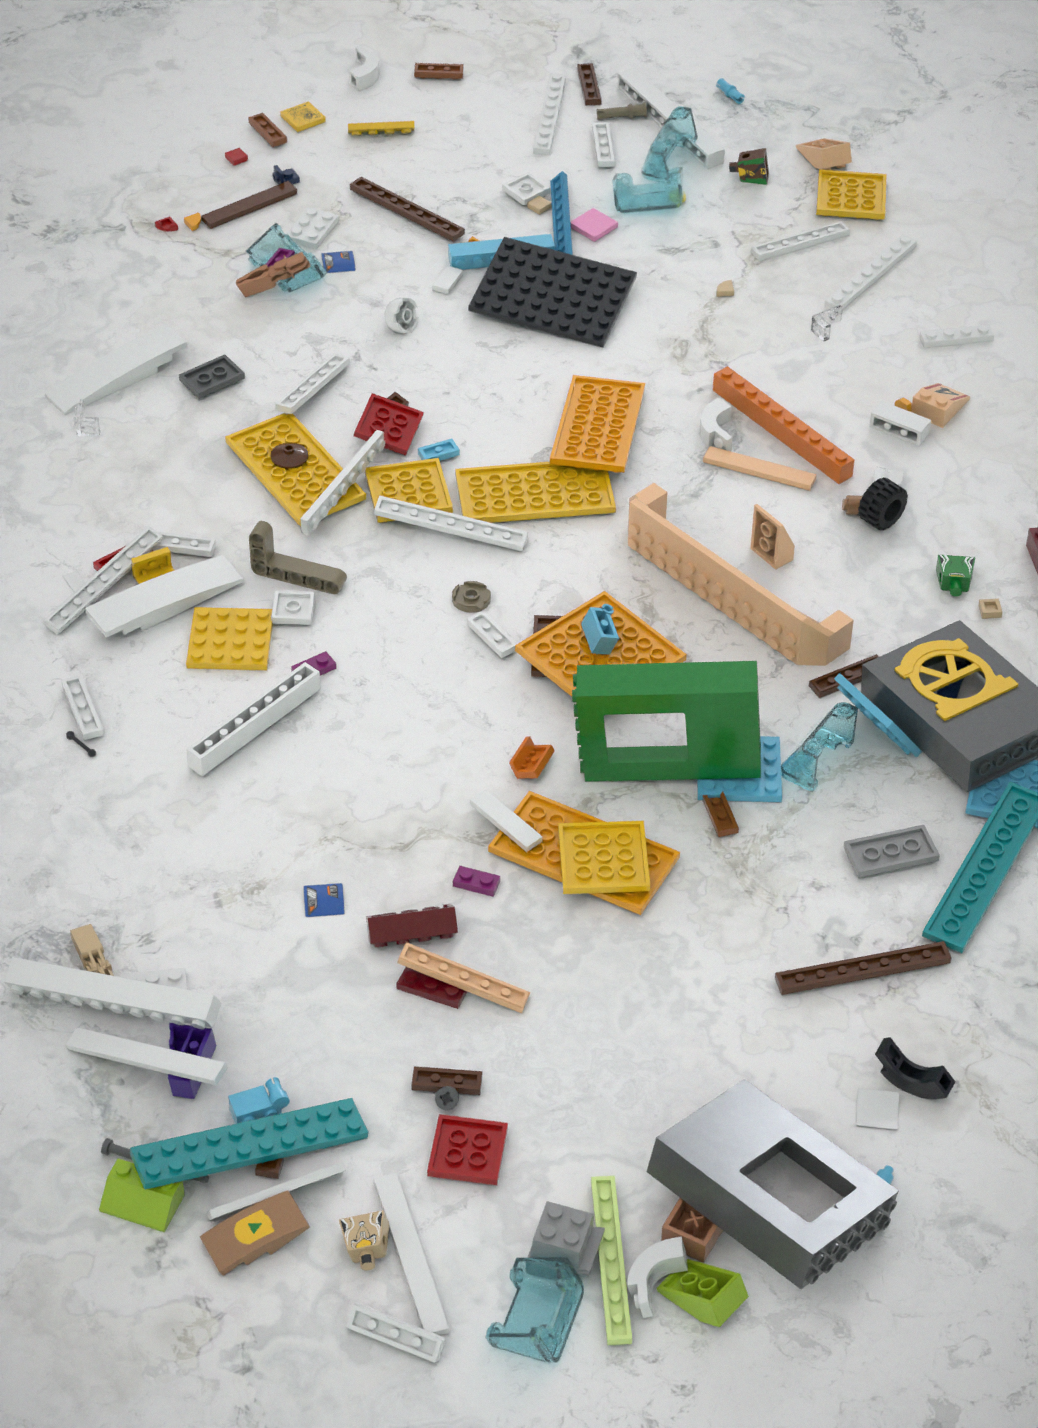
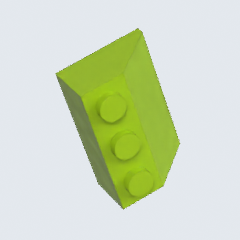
[99,1158,185,1233]

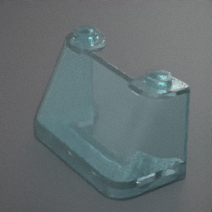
[641,106,698,184]
[612,167,684,213]
[246,223,327,293]
[781,702,858,792]
[485,1257,584,1363]

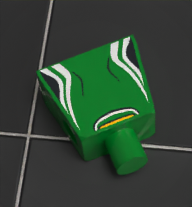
[936,554,975,596]

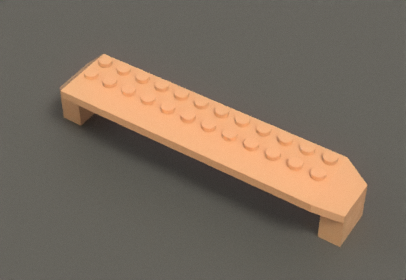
[628,483,854,666]

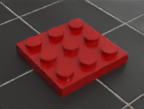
[354,393,424,456]
[427,1114,508,1185]

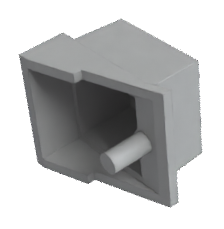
[526,1201,605,1277]

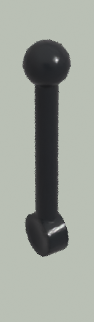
[66,731,96,757]

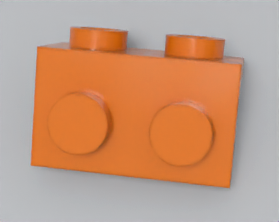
[509,736,555,779]

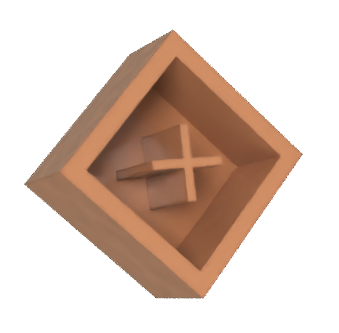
[661,1198,723,1263]

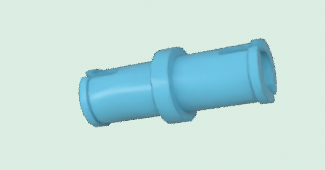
[716,78,745,104]

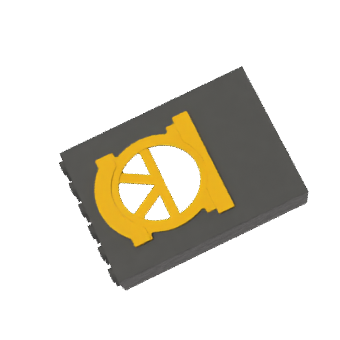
[861,620,1038,792]

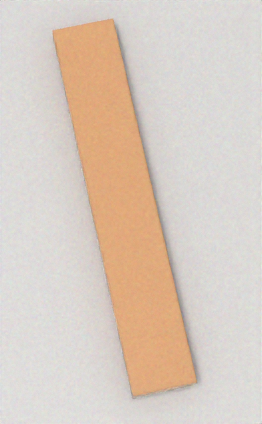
[703,446,816,491]
[397,942,530,1013]

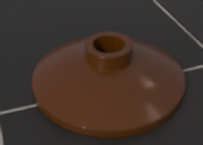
[271,442,308,469]

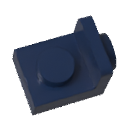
[272,165,300,185]

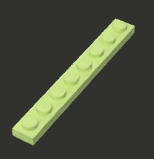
[591,1176,632,1345]

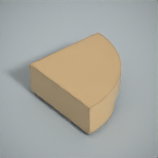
[716,280,734,297]

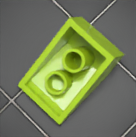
[656,1259,749,1327]

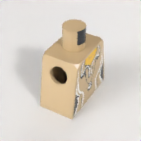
[339,1210,389,1270]

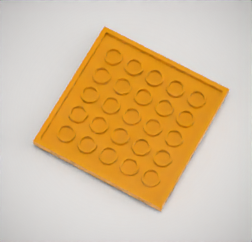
[515,591,687,697]

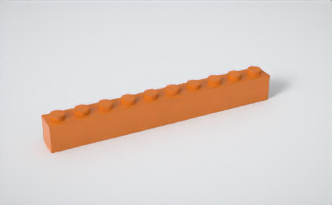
[713,366,855,484]

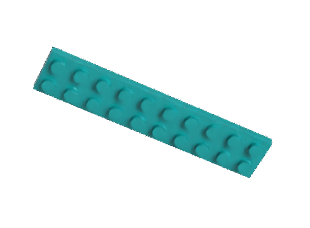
[922,782,1038,953]
[130,1098,369,1189]

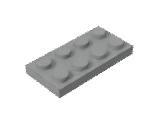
[843,825,940,878]

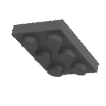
[179,354,245,399]

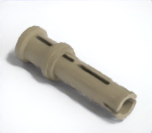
[597,102,647,120]

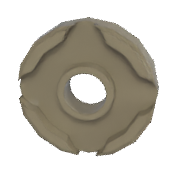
[452,581,491,613]

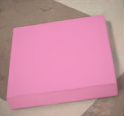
[570,208,618,242]

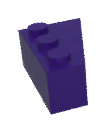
[168,1022,217,1099]

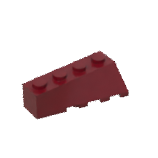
[366,904,458,947]

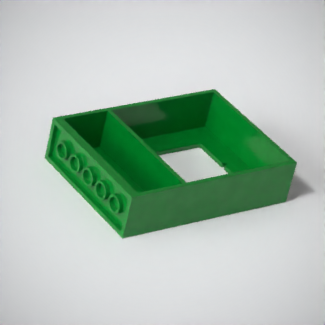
[572,661,761,782]

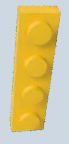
[348,121,415,136]

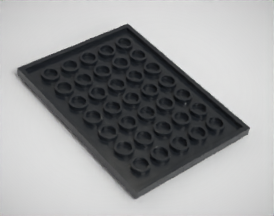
[468,237,637,348]

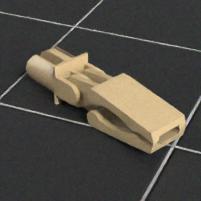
[70,924,114,976]

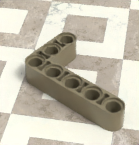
[249,521,347,594]

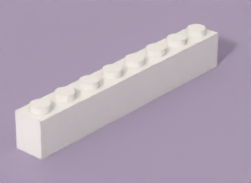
[186,662,321,776]

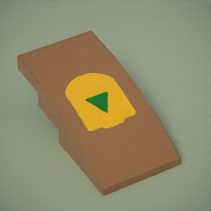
[200,1190,310,1276]

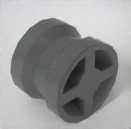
[435,1086,459,1110]

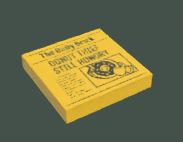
[280,101,326,132]

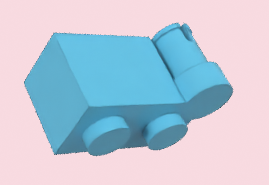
[581,604,619,655]
[228,1077,290,1124]

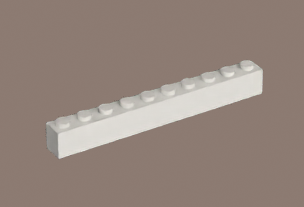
[617,68,725,169]
[4,957,221,1029]

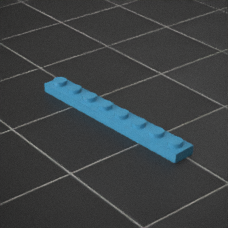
[550,171,573,255]

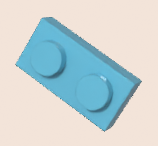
[418,439,460,461]

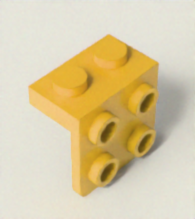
[131,547,175,584]

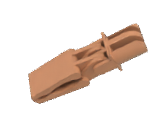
[236,252,311,297]

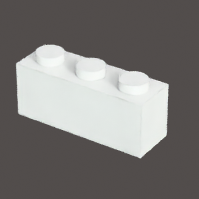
[870,401,931,446]

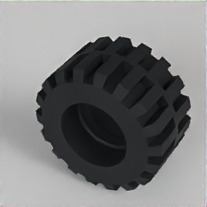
[858,477,908,531]

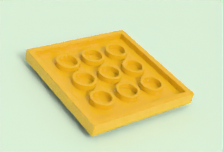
[816,169,887,220]
[364,458,453,523]
[186,607,273,670]
[558,821,650,894]

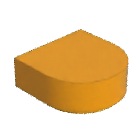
[895,398,912,412]

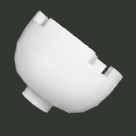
[385,298,418,333]

